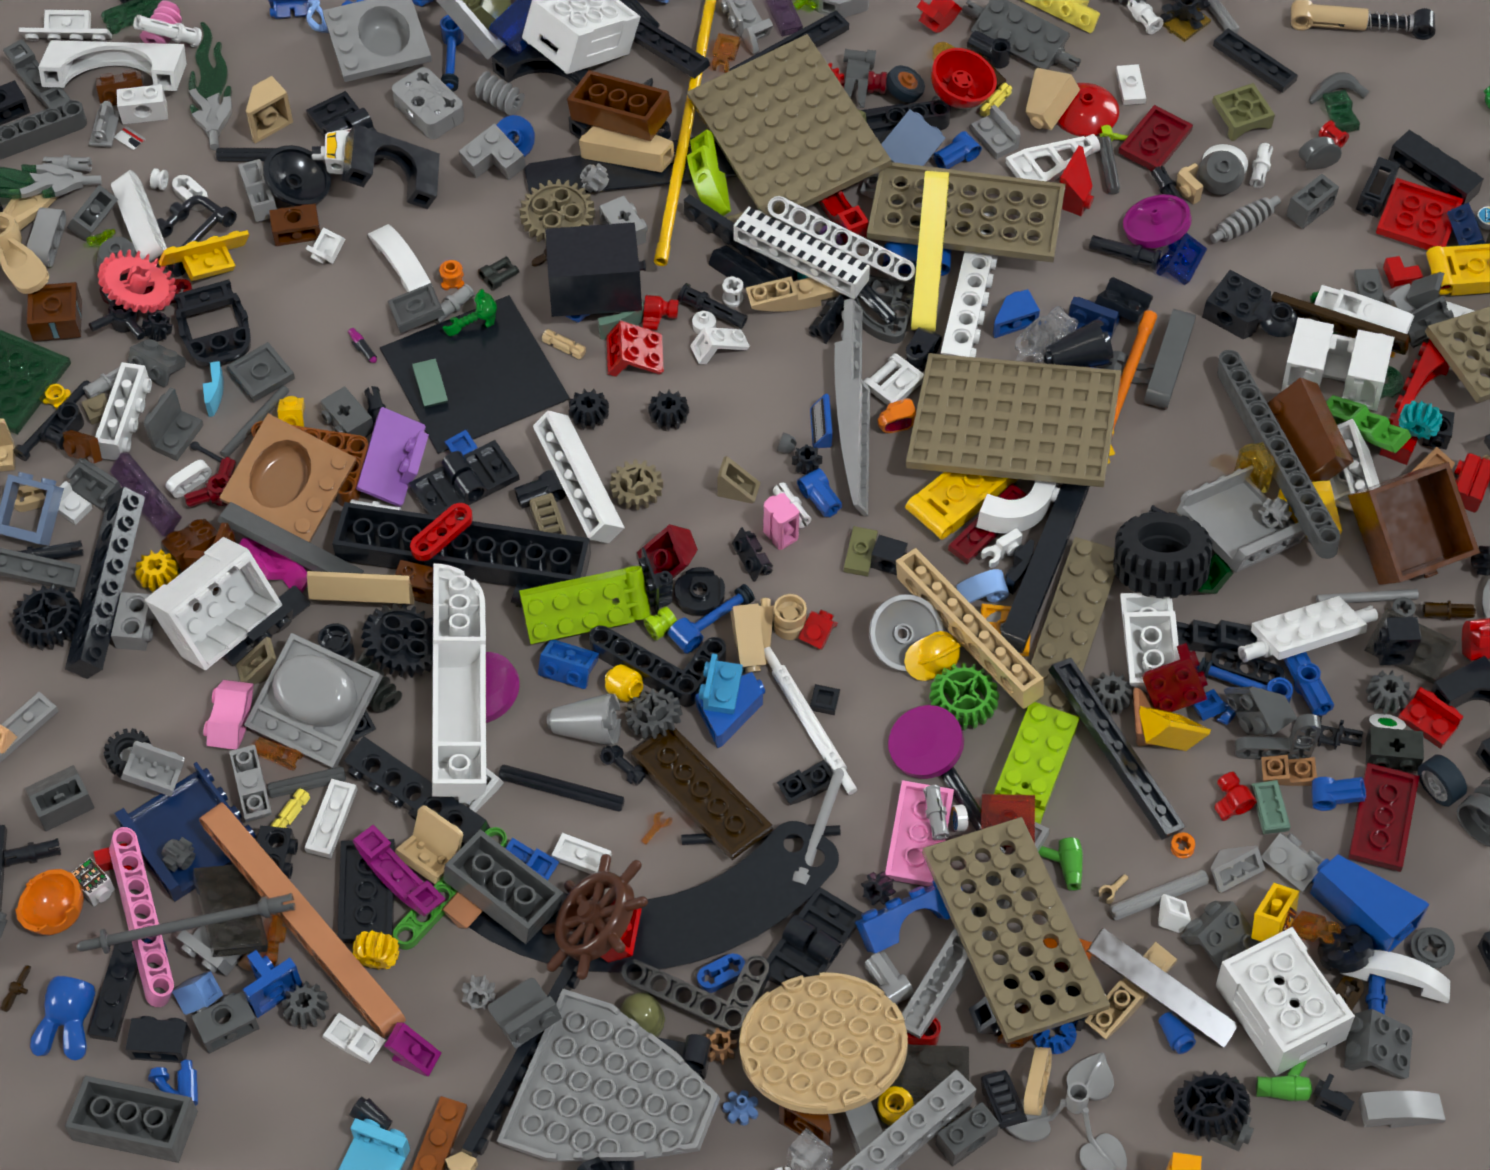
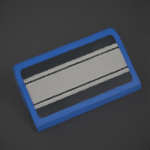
[810,394,832,448]

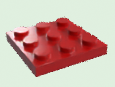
[1376,178,1463,250]

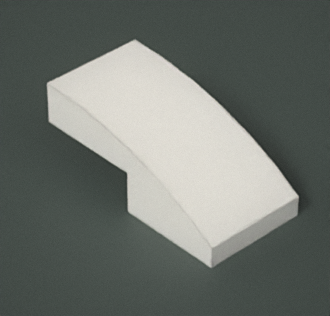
[322,1013,386,1064]

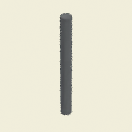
[220,385,289,458]

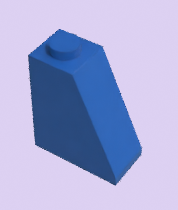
[696,672,765,748]

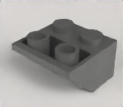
[1224,686,1297,735]
[25,765,95,831]

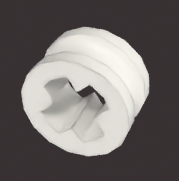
[150,168,168,191]

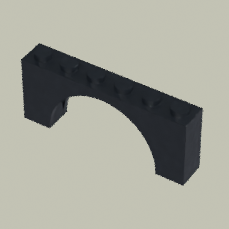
[492,34,593,140]

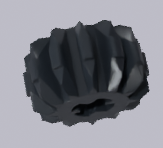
[568,388,609,430]
[648,389,689,431]

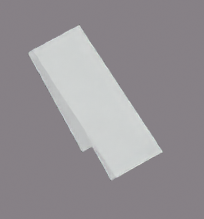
[1120,593,1180,692]

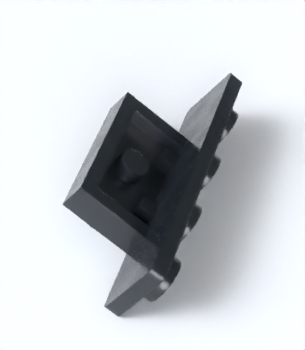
[224,586,310,666]

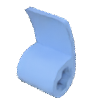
[956,569,1009,603]

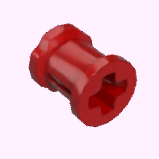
[1318,120,1349,148]

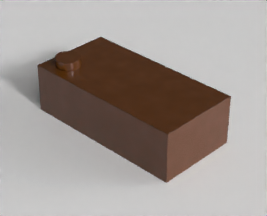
[567,70,672,141]
[1267,377,1354,482]

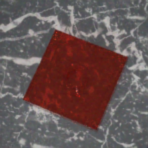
[981,794,1035,847]

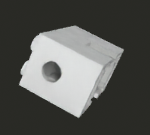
[1281,317,1394,411]

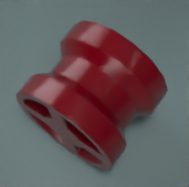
[867,71,887,94]

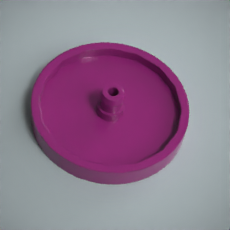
[1123,195,1192,248]
[486,652,520,723]
[888,705,964,779]

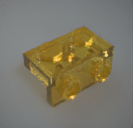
[1234,442,1276,493]

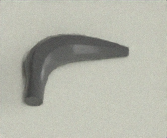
[1309,72,1370,104]

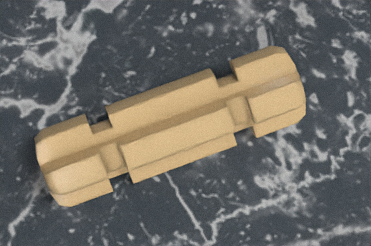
[542,329,586,359]

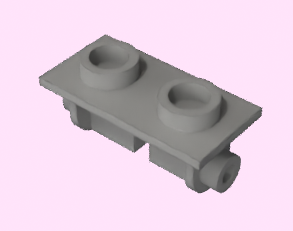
[89,101,120,147]

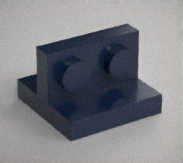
[1060,296,1122,340]

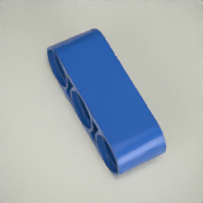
[883,242,951,276]

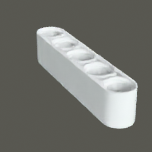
[111,170,167,263]

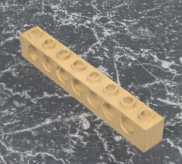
[896,548,1044,709]

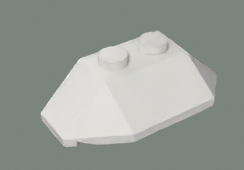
[1330,419,1379,511]

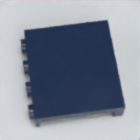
[114,762,257,902]

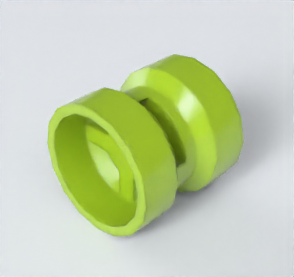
[644,606,677,641]

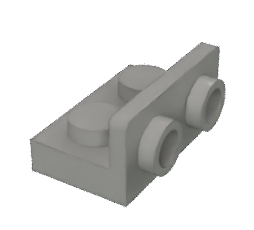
[720,0,762,36]
[970,105,1021,159]

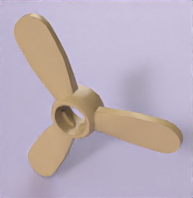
[0,179,59,294]

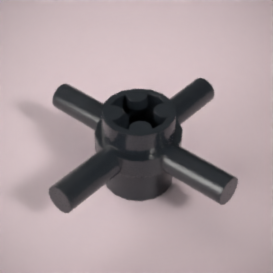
[89,287,146,340]

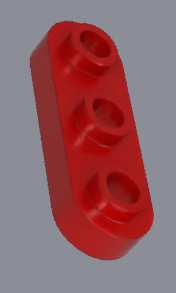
[410,503,473,561]

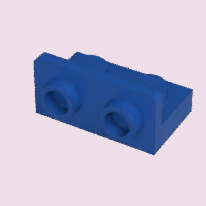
[538,639,599,689]

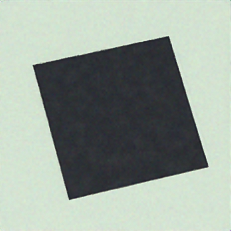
[380,295,570,454]

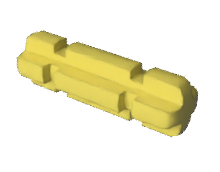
[979,83,1012,117]
[270,788,310,828]

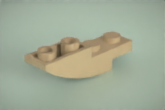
[746,277,844,311]
[1085,942,1177,1040]

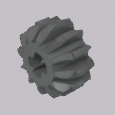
[1366,670,1411,715]
[1091,671,1133,715]
[281,981,329,1030]

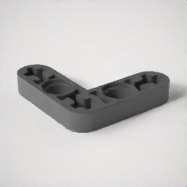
[1235,714,1321,760]

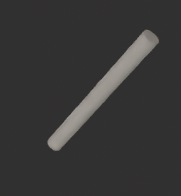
[1316,589,1419,603]

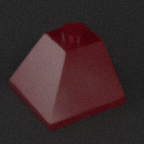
[637,524,698,578]

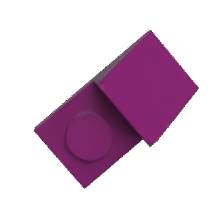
[384,1022,442,1077]

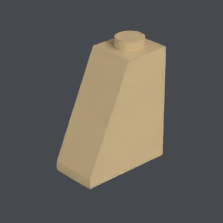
[1025,68,1080,130]
[730,603,766,673]

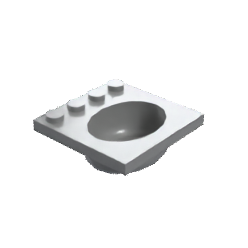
[322,0,432,82]
[244,633,383,768]

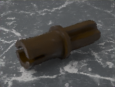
[1423,600,1476,621]

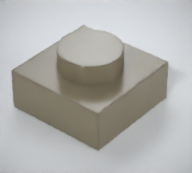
[81,393,108,425]

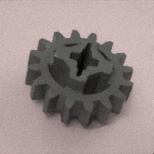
[625,689,682,739]

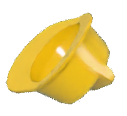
[904,631,961,681]

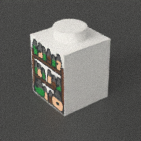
[71,858,115,907]

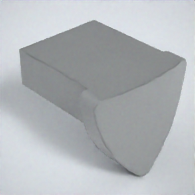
[741,18,773,54]
[1383,284,1416,313]

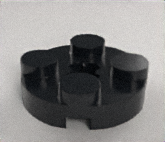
[675,567,725,615]
[1318,925,1374,973]

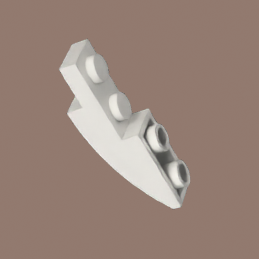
[1314,285,1414,334]

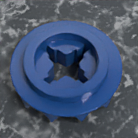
[1033,1022,1077,1054]

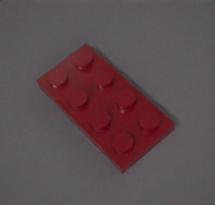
[1348,763,1420,872]

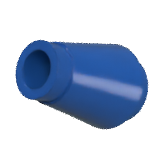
[1158,1012,1196,1054]

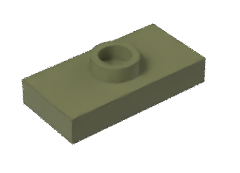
[844,526,878,577]

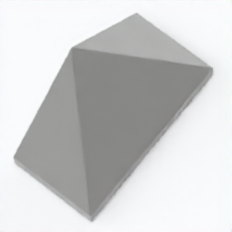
[1211,845,1265,893]

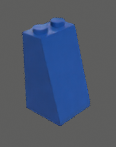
[1310,854,1429,952]

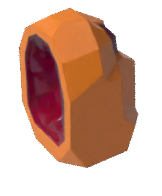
[877,398,916,433]

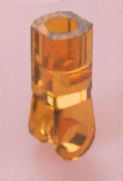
[255,737,303,771]

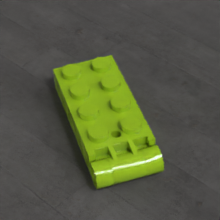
[519,566,651,644]
[988,702,1080,824]

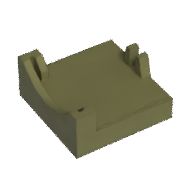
[1212,83,1275,141]

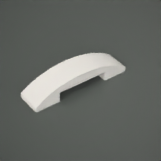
[368,224,431,292]
[1340,950,1450,1003]

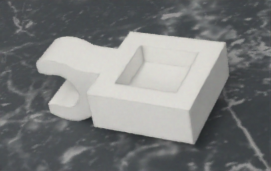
[981,528,1023,568]

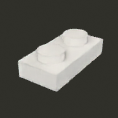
[552,833,612,874]

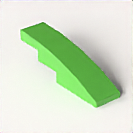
[1326,395,1412,453]

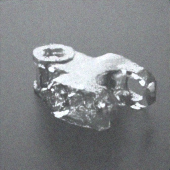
[1015,306,1078,364]

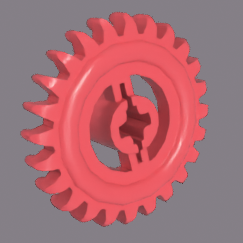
[97,249,176,313]

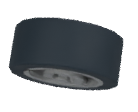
[1417,754,1467,807]

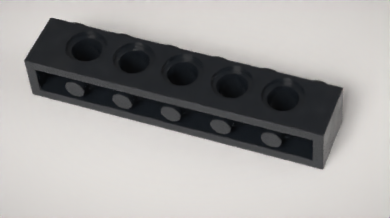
[344,736,490,849]

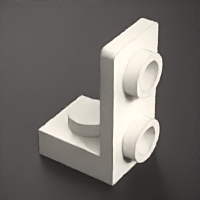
[690,327,750,364]

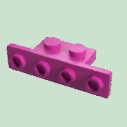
[239,538,308,593]

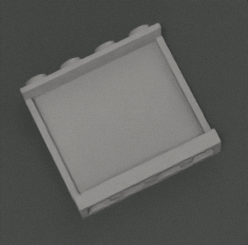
[1176,465,1306,573]

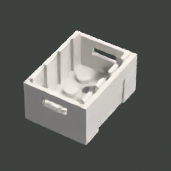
[522,0,640,74]
[145,537,282,671]
[1216,927,1355,1076]

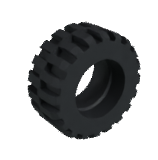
[1113,511,1212,599]

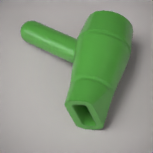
[1039,837,1083,891]
[1256,1060,1312,1101]

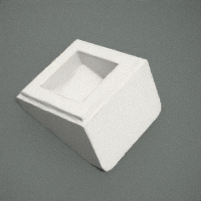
[1158,894,1191,933]

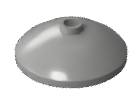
[869,594,944,671]

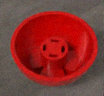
[931,48,997,109]

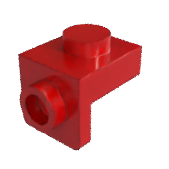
[799,609,838,650]

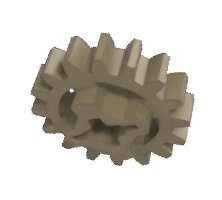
[610,459,663,510]

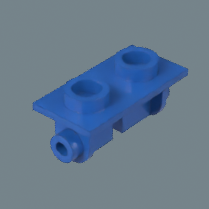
[268,0,315,19]

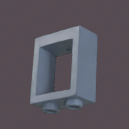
[0,472,64,546]

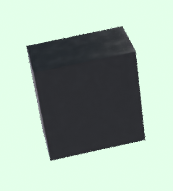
[545,222,646,317]

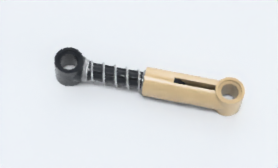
[1291,0,1436,40]

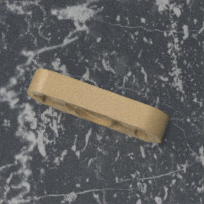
[1024,1047,1052,1116]

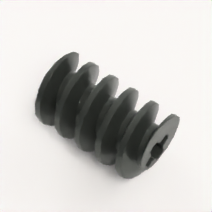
[356,657,402,713]

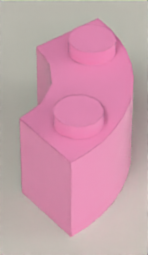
[203,680,254,750]

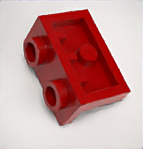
[1398,687,1463,749]

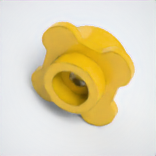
[42,384,71,409]

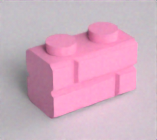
[763,493,800,550]

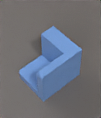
[172,971,223,1015]

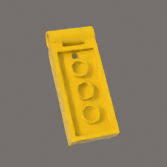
[1426,244,1490,296]
[905,472,1018,540]

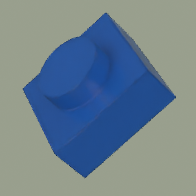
[445,430,478,455]
[1192,689,1226,721]

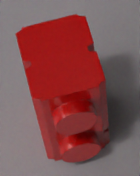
[1454,453,1490,513]

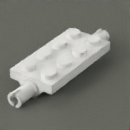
[1238,596,1378,662]

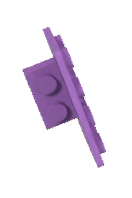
[356,407,429,507]

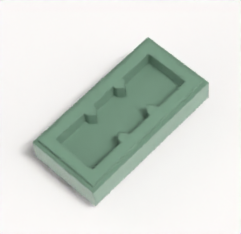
[1251,780,1291,835]

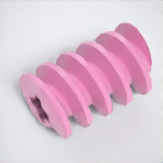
[140,1,182,44]

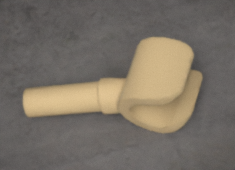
[1099,874,1129,904]

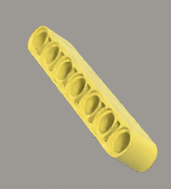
[911,171,949,332]

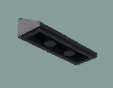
[708,245,779,289]

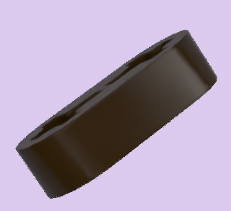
[1334,976,1364,1011]

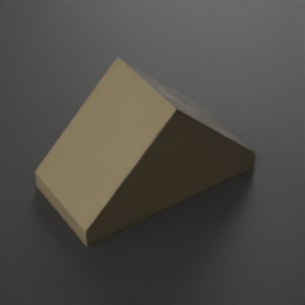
[717,456,761,504]
[236,637,277,684]

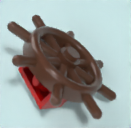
[542,854,648,980]

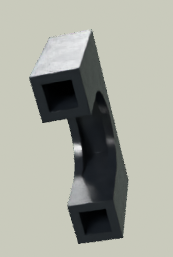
[342,124,440,209]
[1431,656,1490,772]

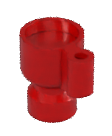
[643,295,679,331]
[1214,772,1257,821]

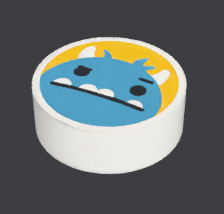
[1476,207,1490,230]
[951,804,968,832]

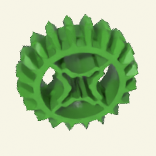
[929,662,999,731]

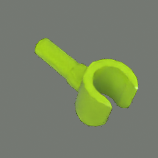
[1100,125,1128,142]

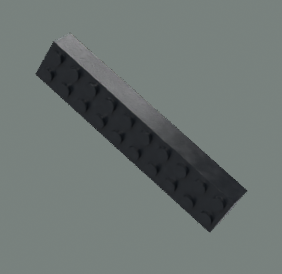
[332,502,591,588]

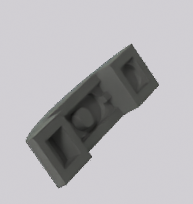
[3,39,71,109]

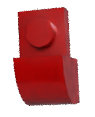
[917,0,962,33]
[1462,618,1490,661]

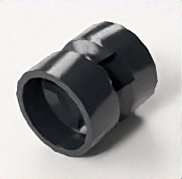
[318,623,355,661]

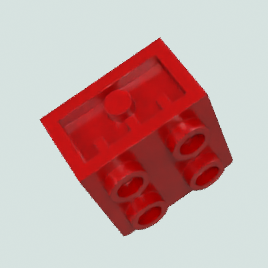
[607,321,664,377]

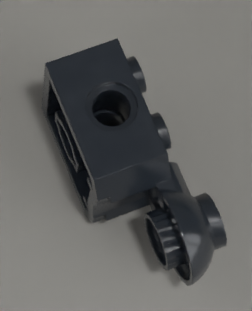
[1202,270,1298,339]

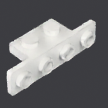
[19,10,112,42]

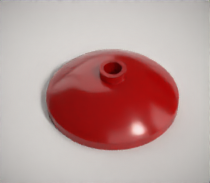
[1057,83,1119,137]

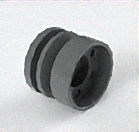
[1456,776,1490,847]

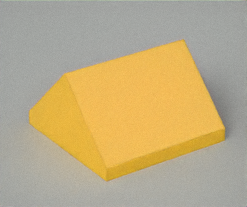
[1139,706,1211,751]

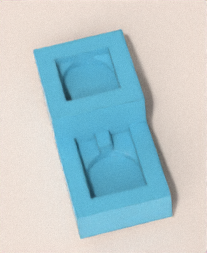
[203,361,224,417]

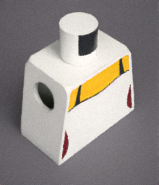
[312,129,351,174]

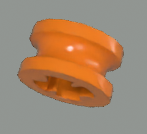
[1171,832,1195,859]

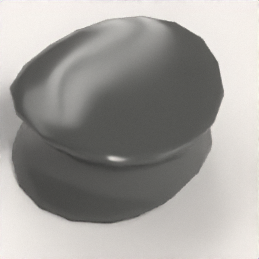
[1298,137,1342,170]

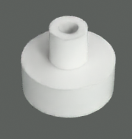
[692,311,716,334]

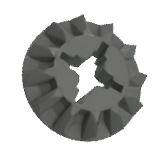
[1410,927,1455,969]

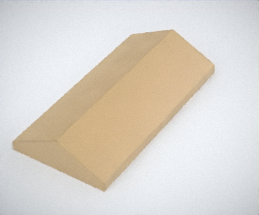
[307,571,415,605]

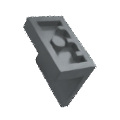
[144,387,204,461]

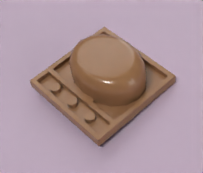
[219,413,357,542]

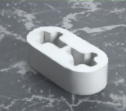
[172,175,208,211]
[166,460,212,498]

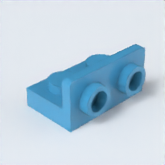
[699,653,743,714]

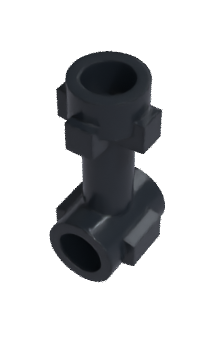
[600,745,646,786]

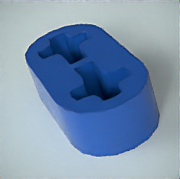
[697,953,745,993]

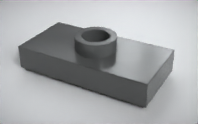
[1354,269,1385,303]

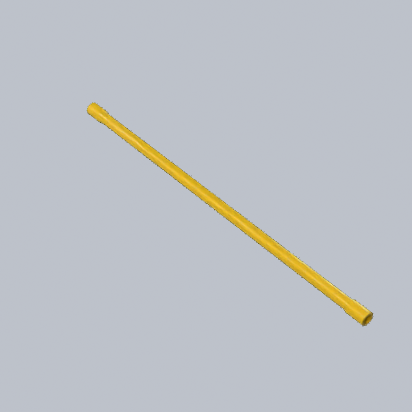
[654,0,716,266]

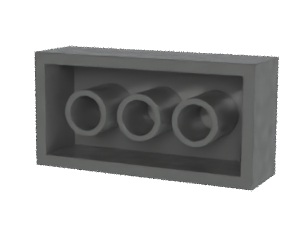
[443,829,563,944]
[65,1075,198,1163]

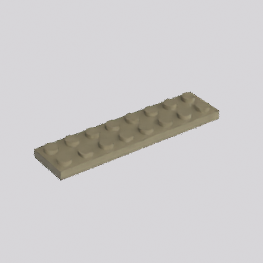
[1017,537,1116,713]

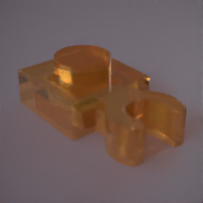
[712,33,741,73]
[1288,910,1342,943]
[265,915,287,967]

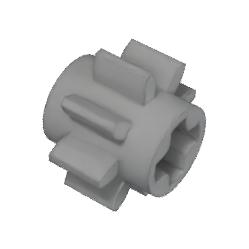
[580,163,609,193]
[1259,497,1292,528]
[462,975,496,1010]

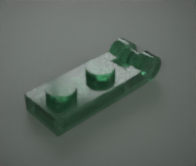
[101,0,163,34]

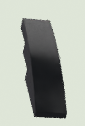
[1176,619,1257,653]

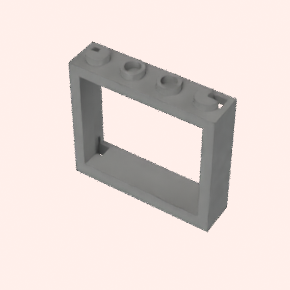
[436,0,532,60]

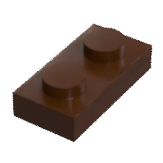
[63,430,102,464]

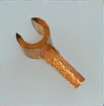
[641,811,672,844]

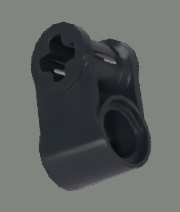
[906,327,942,372]
[39,401,84,450]

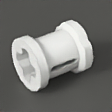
[722,277,743,308]

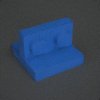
[243,950,303,1018]

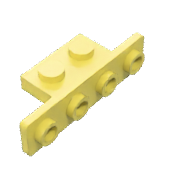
[1023,0,1100,33]

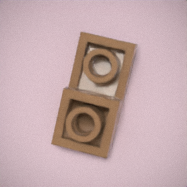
[1261,755,1317,786]

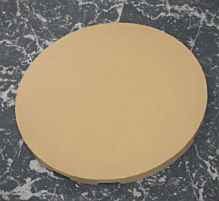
[739,972,908,1114]

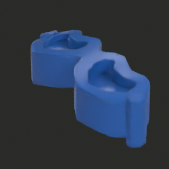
[1217,701,1236,725]

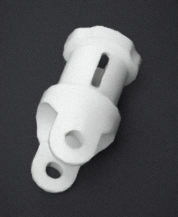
[1127,0,1163,34]

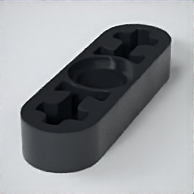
[1210,648,1284,685]

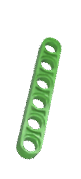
[393,827,508,950]

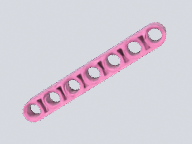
[109,827,174,1007]

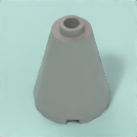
[547,693,621,746]

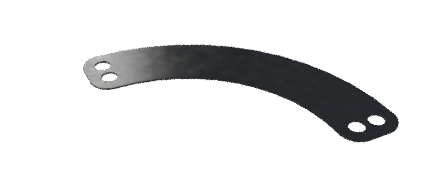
[469,821,839,973]

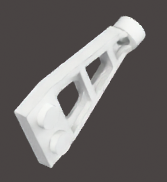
[1006,134,1100,182]

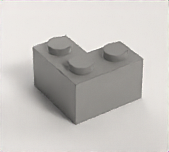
[459,123,526,180]

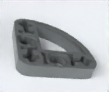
[847,275,915,344]

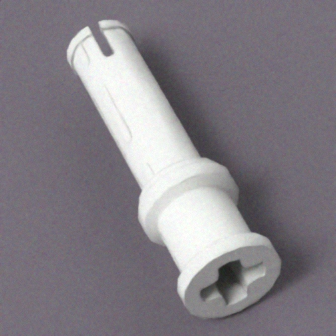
[133,15,202,47]

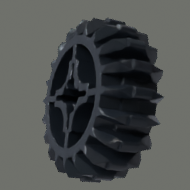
[12,584,81,651]
[1174,1069,1251,1142]

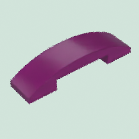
[353,825,445,917]

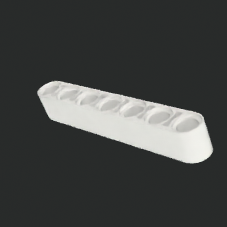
[768,196,916,282]

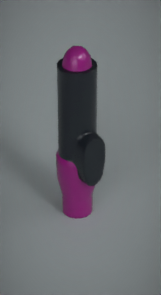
[348,328,377,363]

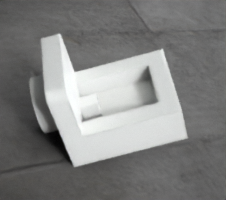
[306,228,346,264]

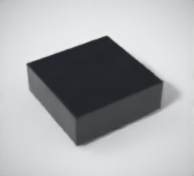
[810,684,840,715]

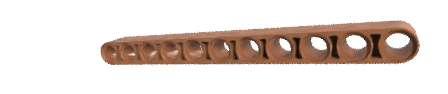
[199,802,406,1038]

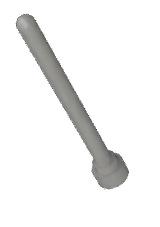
[792,768,844,885]

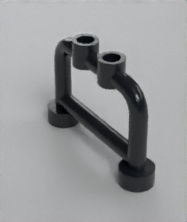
[156,195,237,277]

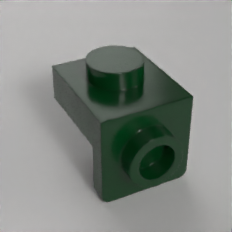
[1197,554,1234,594]

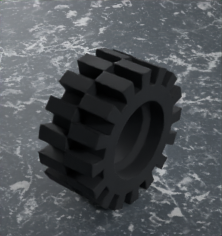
[104,728,151,778]

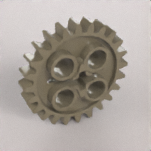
[519,179,595,244]

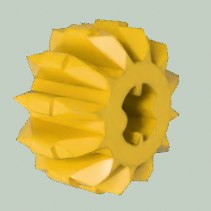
[135,549,179,593]
[352,930,399,970]

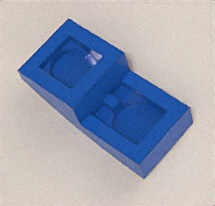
[506,837,559,881]

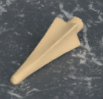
[759,598,774,664]

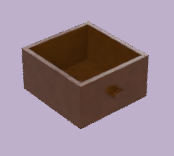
[1348,462,1480,585]

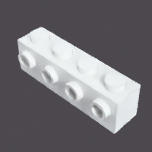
[95,362,152,461]

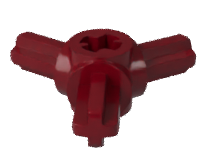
[184,457,236,507]

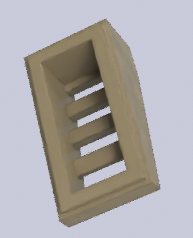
[529,493,567,535]

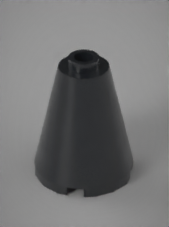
[1043,319,1113,368]

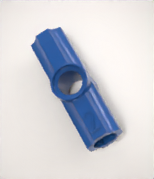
[1283,652,1334,716]

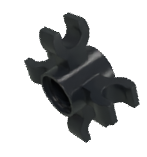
[1160,0,1210,30]

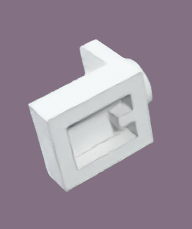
[58,481,93,525]

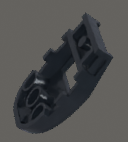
[174,279,251,366]

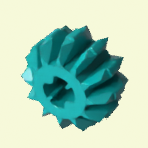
[1399,400,1442,440]

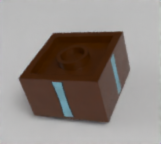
[27,282,82,341]

